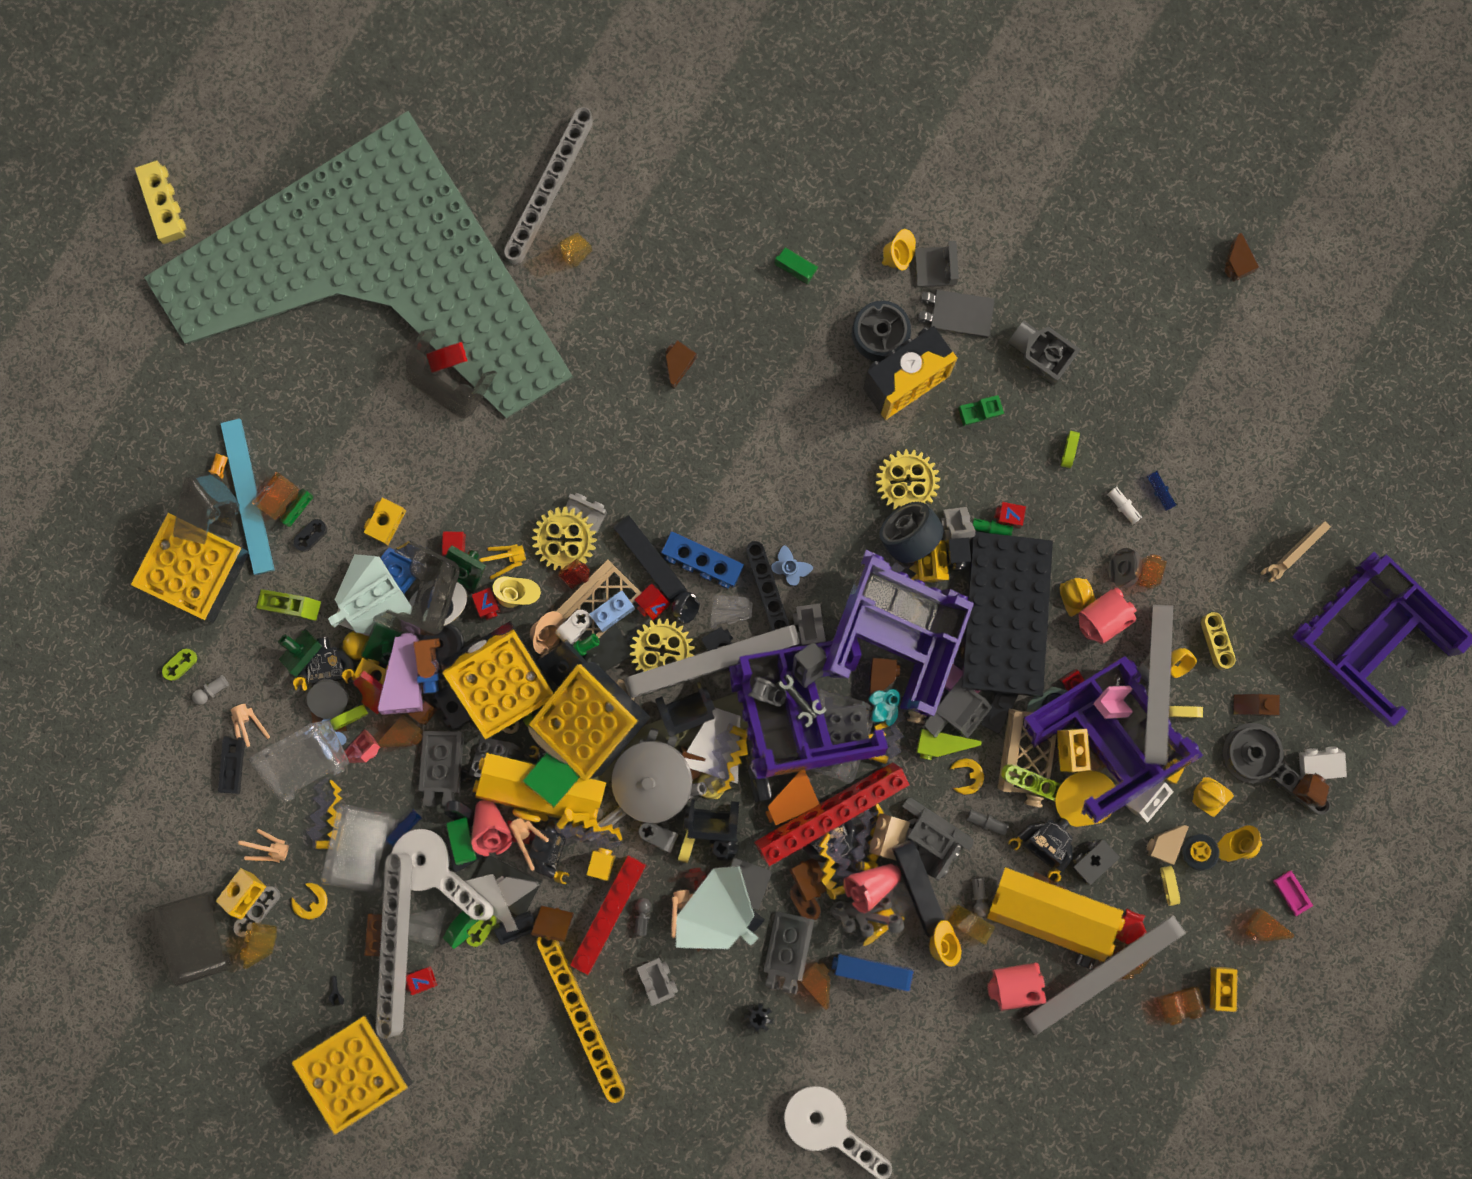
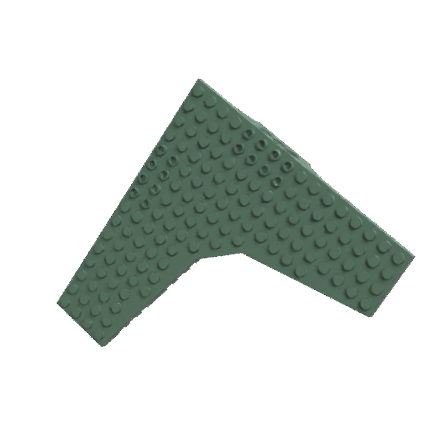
[144,111,573,418]

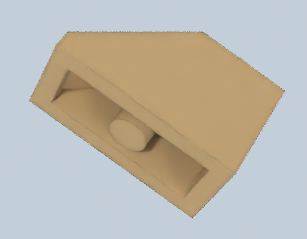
[1147,825,1188,865]

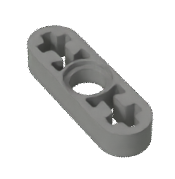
[234,886,280,937]

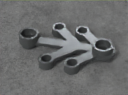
[830,896,904,937]

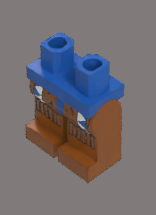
[414,638,443,693]

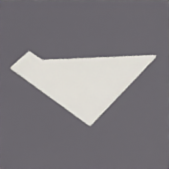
[465,874,517,932]

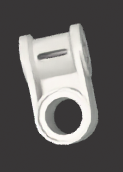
[555,610,592,645]

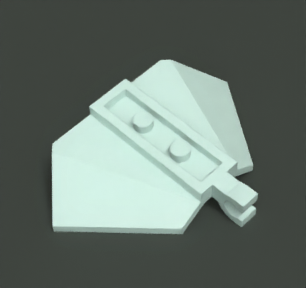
[328,554,412,634]
[676,866,758,949]

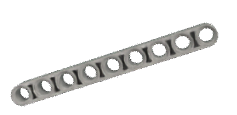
[504,107,593,265]
[1145,605,1173,764]
[623,625,800,698]
[376,853,412,1039]
[1023,916,1186,1036]

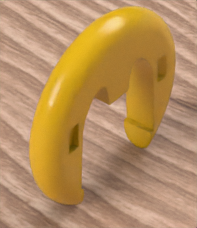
[949,758,984,795]
[513,808,548,822]
[291,883,327,920]

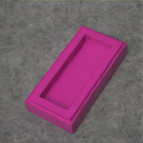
[1273,870,1313,916]

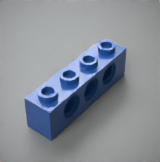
[661,531,744,589]

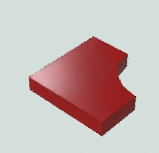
[353,671,384,714]

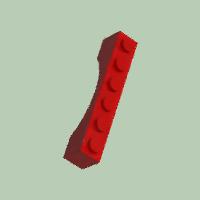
[570,855,647,975]

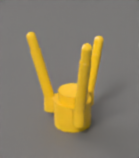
[479,544,526,580]

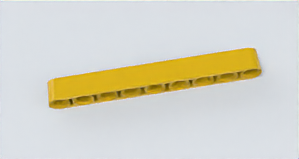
[537,937,625,1103]

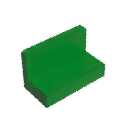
[775,247,818,285]

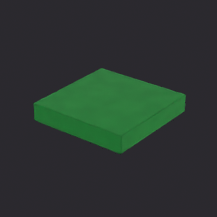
[523,753,580,808]

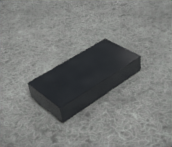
[493,911,536,945]

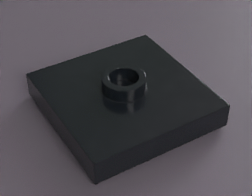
[536,639,587,687]

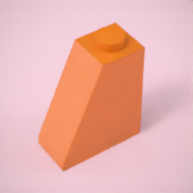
[766,769,819,825]

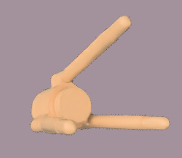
[231,704,270,747]
[509,818,548,871]
[238,829,289,863]
[672,890,694,938]

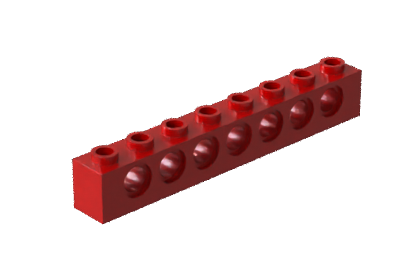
[754,762,909,866]

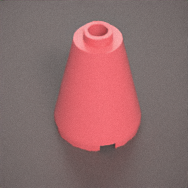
[471,800,512,856]
[843,864,901,914]

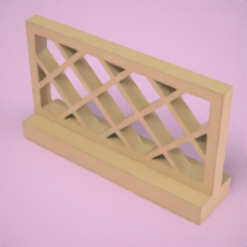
[556,560,641,641]
[998,709,1057,795]

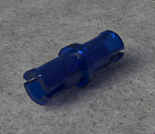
[1147,470,1177,511]
[385,809,422,848]

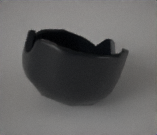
[671,591,700,624]

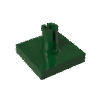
[439,545,486,594]
[361,620,414,665]
[278,629,322,677]

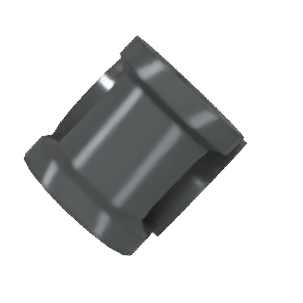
[748,676,787,706]
[639,823,679,853]

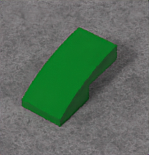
[958,395,1004,426]
[447,818,476,865]
[443,911,481,949]

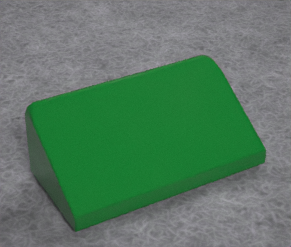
[279,488,313,527]

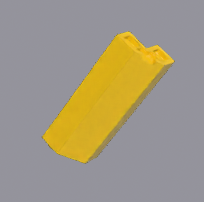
[473,753,606,827]
[987,868,1125,962]

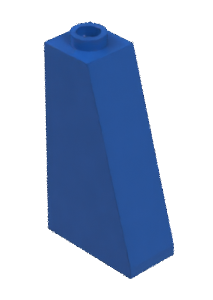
[832,953,913,992]

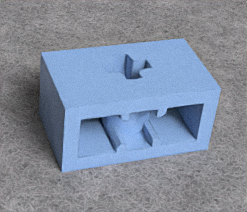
[590,591,635,632]

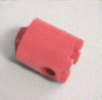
[1078,587,1136,645]
[987,962,1046,1011]

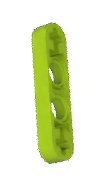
[1001,764,1061,801]

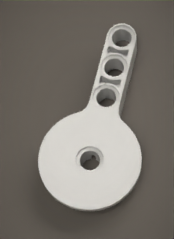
[392,829,493,920]
[785,1086,892,1179]

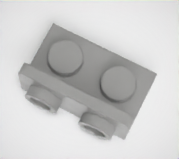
[566,493,607,534]

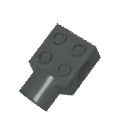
[1008,321,1081,386]

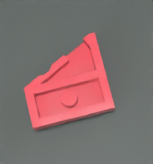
[338,729,380,763]

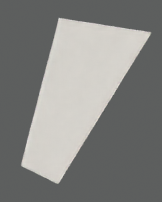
[685,708,740,784]

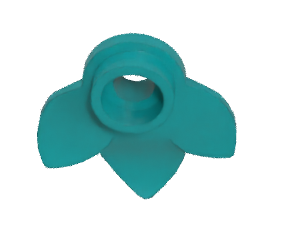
[868,689,900,726]

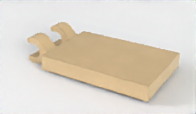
[1261,521,1331,582]

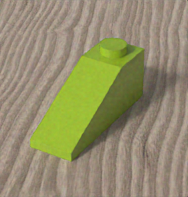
[257,589,321,621]
[916,729,982,760]

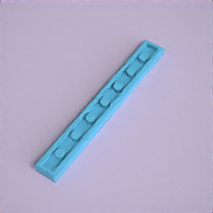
[221,419,275,575]

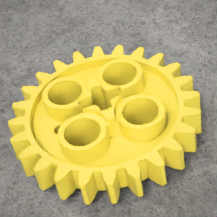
[876,449,940,511]
[532,507,597,572]
[630,619,695,672]

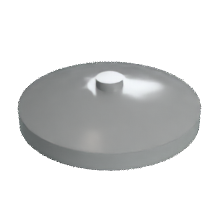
[612,741,692,823]

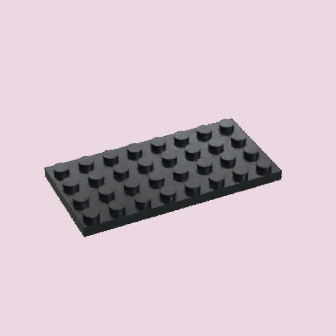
[961,532,1053,697]

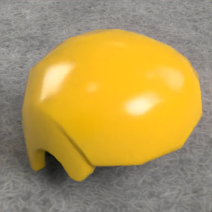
[343,631,369,660]
[1171,648,1197,678]

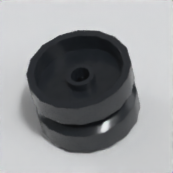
[418,623,465,666]

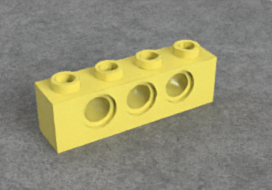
[135,161,187,244]

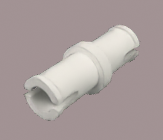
[1107,487,1142,525]

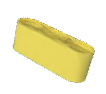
[1201,612,1236,670]

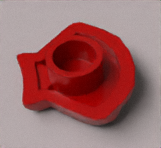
[1115,909,1147,945]

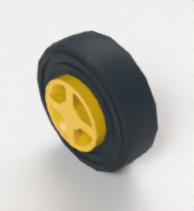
[1182,834,1220,871]

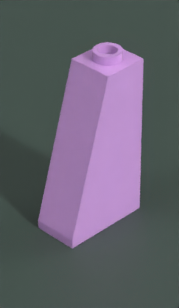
[378,633,423,715]

